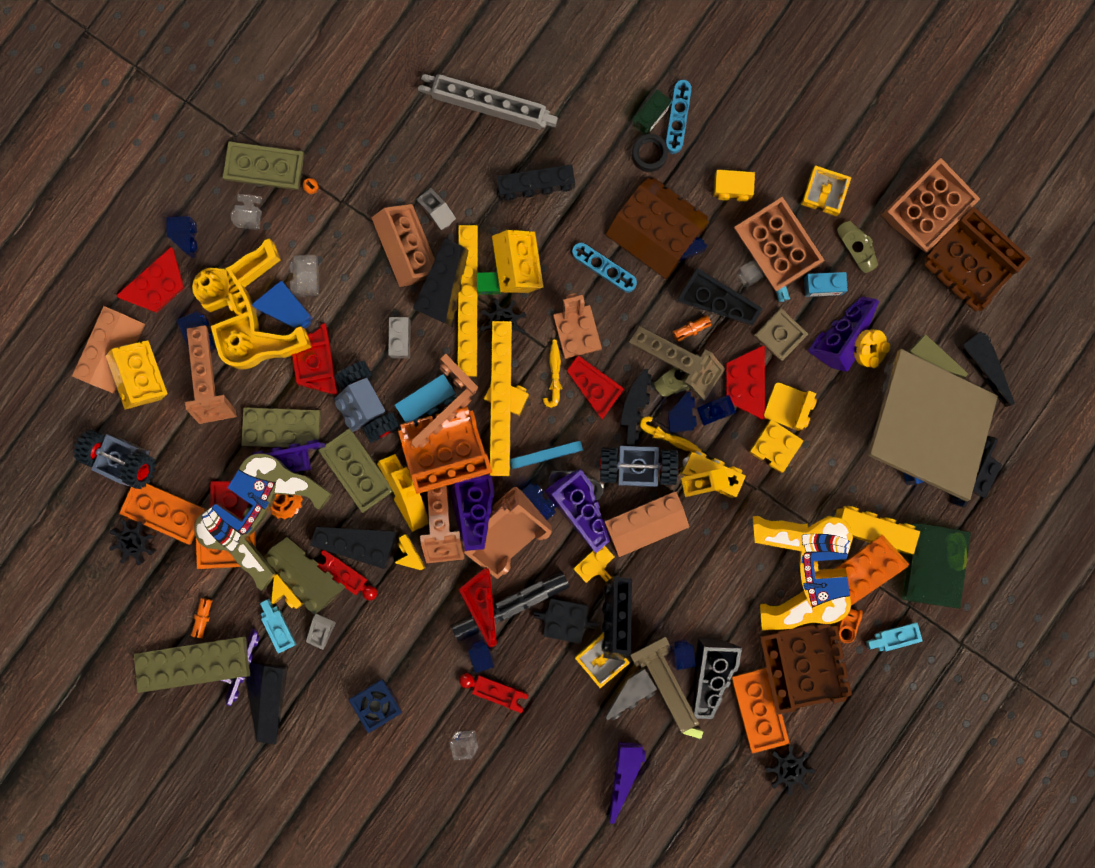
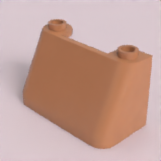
[464,487,552,579]

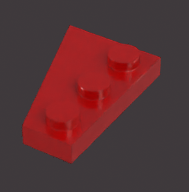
[567,356,624,420]

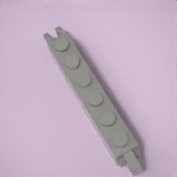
[418,74,558,130]

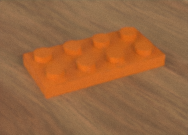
[119,483,207,545]
[834,534,909,606]
[731,667,790,753]

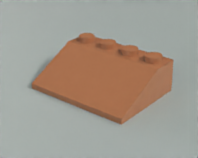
[881,158,980,253]
[734,197,825,292]

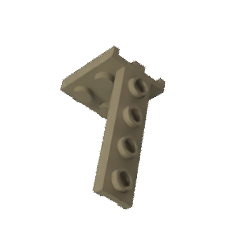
[629,326,725,401]
[630,637,699,733]

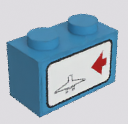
[804,272,848,297]

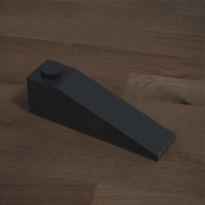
[958,331,1015,407]

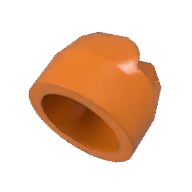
[303,178,319,194]

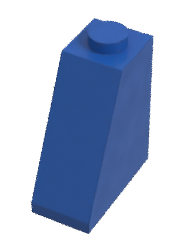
[252,281,313,329]

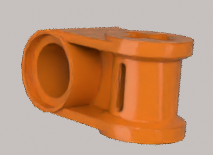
[837,609,863,643]

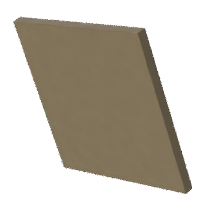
[868,349,998,501]

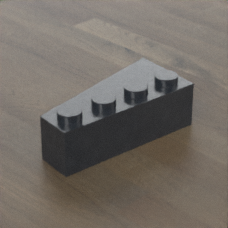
[413,239,469,327]
[310,527,398,569]

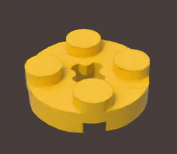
[854,329,890,368]

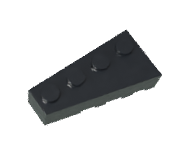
[677,268,763,326]

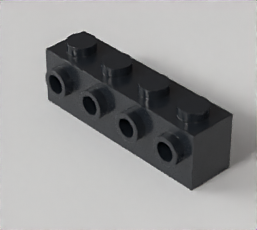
[497,164,575,201]
[601,576,632,660]

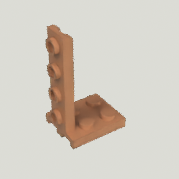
[553,293,602,359]
[185,325,237,424]
[412,354,478,449]
[420,486,465,564]

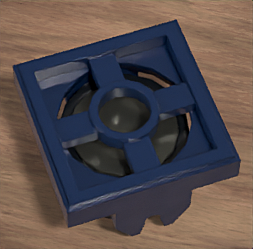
[348,679,402,733]

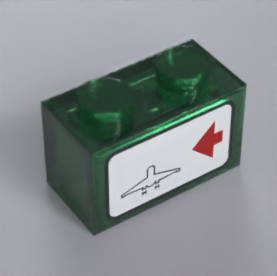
[632,89,672,135]

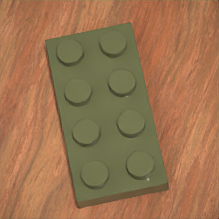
[223,142,304,190]
[242,408,321,448]
[318,428,393,513]

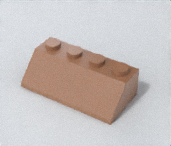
[372,204,435,287]
[72,306,145,393]
[605,491,689,557]

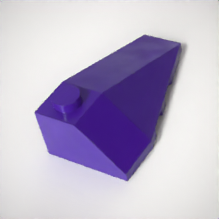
[808,296,879,372]
[545,469,610,553]
[450,475,494,551]
[609,741,646,824]

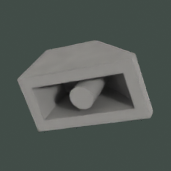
[416,188,456,230]

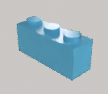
[395,374,457,425]

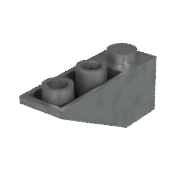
[605,667,657,720]

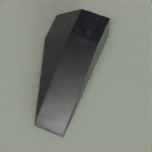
[693,637,742,719]
[246,662,288,744]

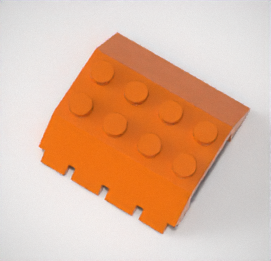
[398,406,492,494]

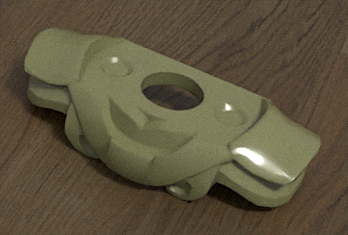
[837,221,878,273]
[654,355,701,397]

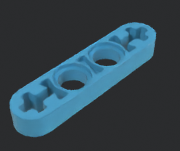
[666,80,691,154]
[572,243,637,293]
[510,441,583,470]

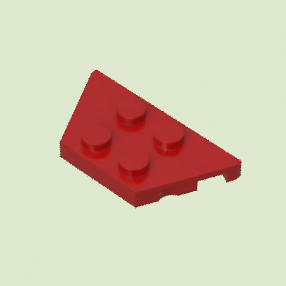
[116,247,185,313]
[292,323,339,395]
[726,346,765,420]

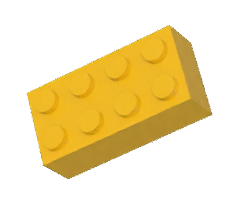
[835,506,920,554]

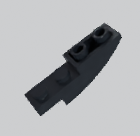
[620,369,652,446]

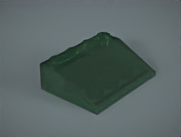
[902,523,971,609]

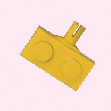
[573,546,614,583]

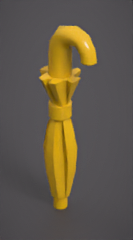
[543,340,563,408]
[639,416,702,452]

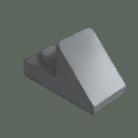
[306,614,336,650]

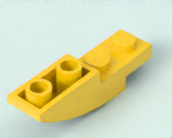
[377,454,429,532]

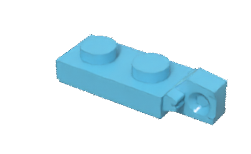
[260,599,297,654]
[866,622,922,651]

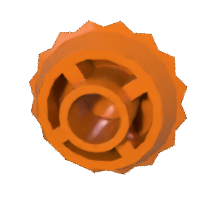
[270,494,303,519]

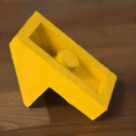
[395,534,426,570]
[271,574,304,609]

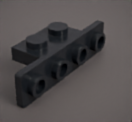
[950,436,1002,508]

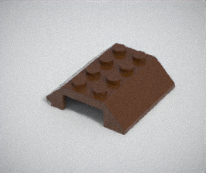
[606,178,709,280]
[923,207,1031,312]
[760,623,852,715]

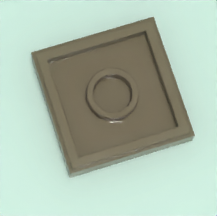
[754,308,808,362]

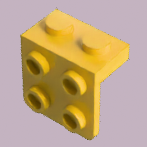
[764,383,817,431]

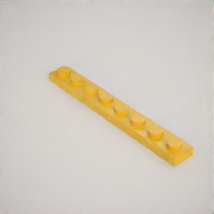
[458,225,478,377]
[490,321,512,476]

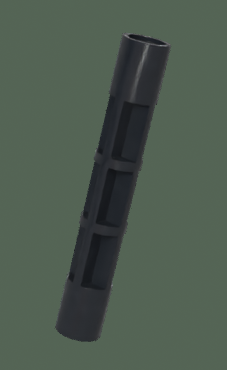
[451,570,570,642]

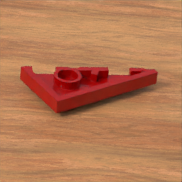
[459,568,497,647]

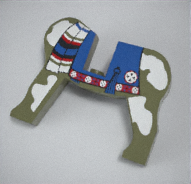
[194,454,333,591]

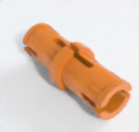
[672,315,712,342]
[191,598,213,638]

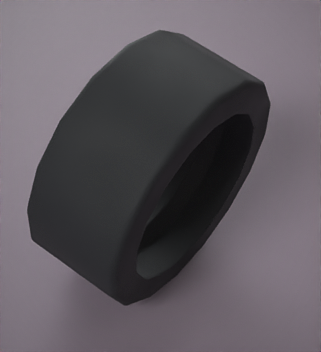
[632,134,668,172]

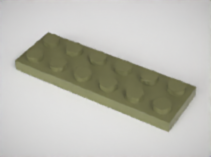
[134,637,250,693]

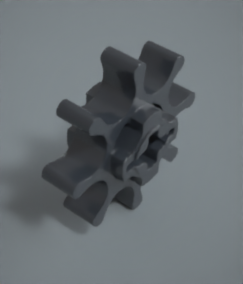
[481,299,526,345]
[109,517,157,565]
[765,744,815,796]

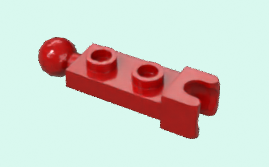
[317,550,378,601]
[459,673,529,713]

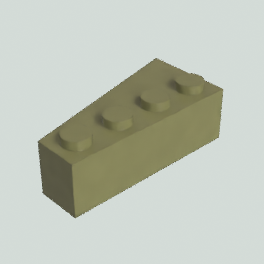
[264,537,345,615]

